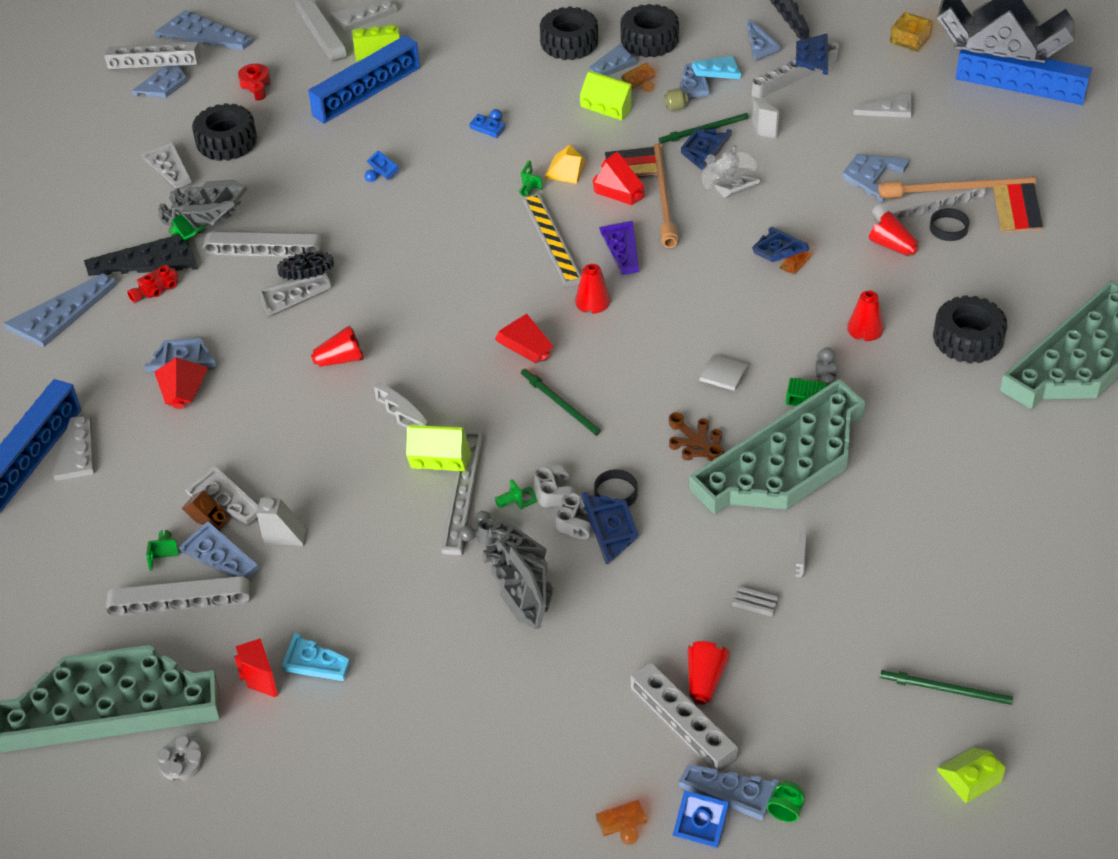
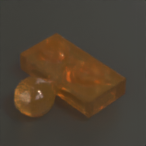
[621,62,656,92]
[596,800,647,845]

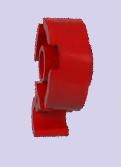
[238,63,271,101]

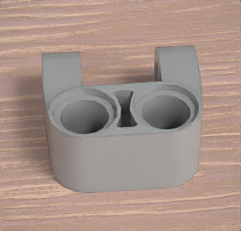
[533,465,576,508]
[555,493,593,540]

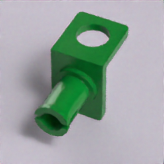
[519,160,543,197]
[169,214,205,240]
[495,479,538,510]
[146,530,179,570]

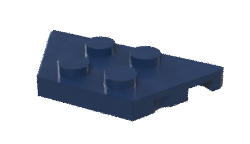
[796,34,828,75]
[681,129,732,171]
[752,226,809,262]
[581,492,639,564]

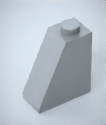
[257,498,307,546]

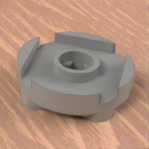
[157,736,203,781]

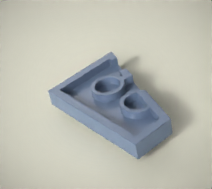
[589,44,637,76]
[680,63,709,98]

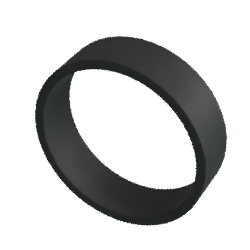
[930,208,969,241]
[594,469,637,507]

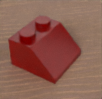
[234,638,278,697]

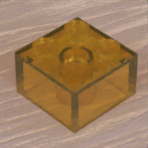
[889,12,933,52]

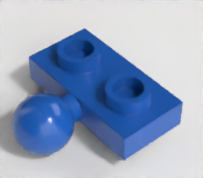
[469,109,505,138]
[364,150,400,182]

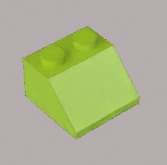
[937,747,1005,803]

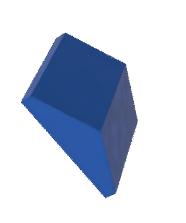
[673,790,729,848]

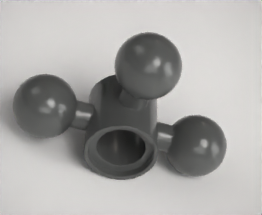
[816,347,837,386]
[459,511,513,545]

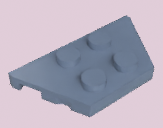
[132,65,187,98]
[144,338,216,372]

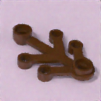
[669,412,725,461]

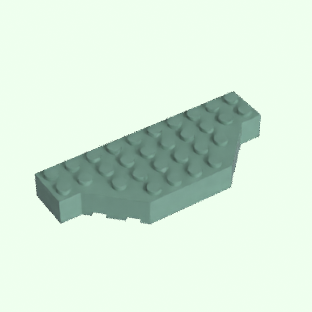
[1000,280,1118,409]
[689,379,865,515]
[0,645,220,752]

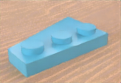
[692,56,741,79]
[281,632,350,681]

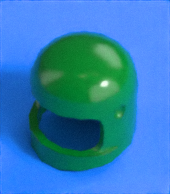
[767,781,805,823]

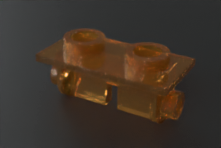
[779,251,812,275]

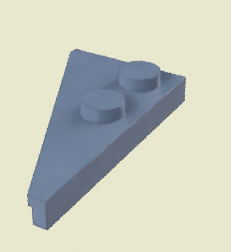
[747,19,780,60]

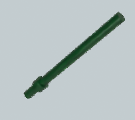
[658,113,749,144]
[521,368,601,436]
[880,670,1013,705]

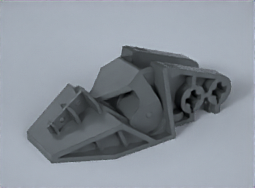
[158,180,248,234]
[483,521,553,629]

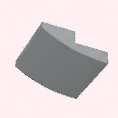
[699,355,749,391]

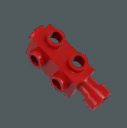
[127,264,179,303]

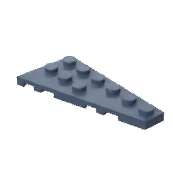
[154,10,253,50]

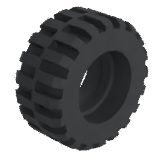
[620,4,679,57]
[539,6,598,60]
[192,103,257,161]
[933,295,1008,364]

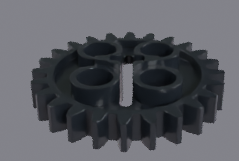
[277,251,334,280]

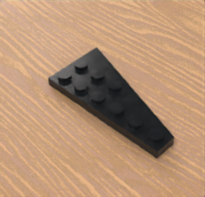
[770,0,810,40]
[84,234,198,276]

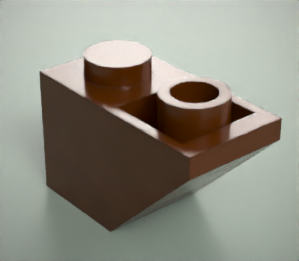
[182,490,231,531]

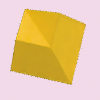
[545,145,586,183]

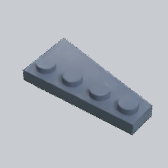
[178,522,260,579]
[678,764,780,821]

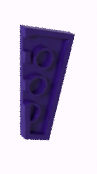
[599,221,639,275]

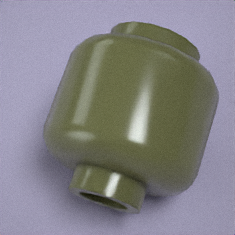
[664,88,688,111]

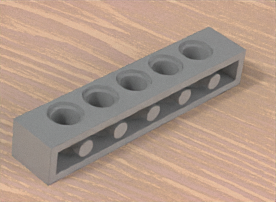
[104,42,201,69]
[631,662,738,772]

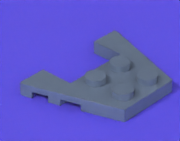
[843,154,909,202]

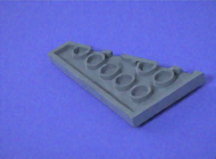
[3,274,117,347]

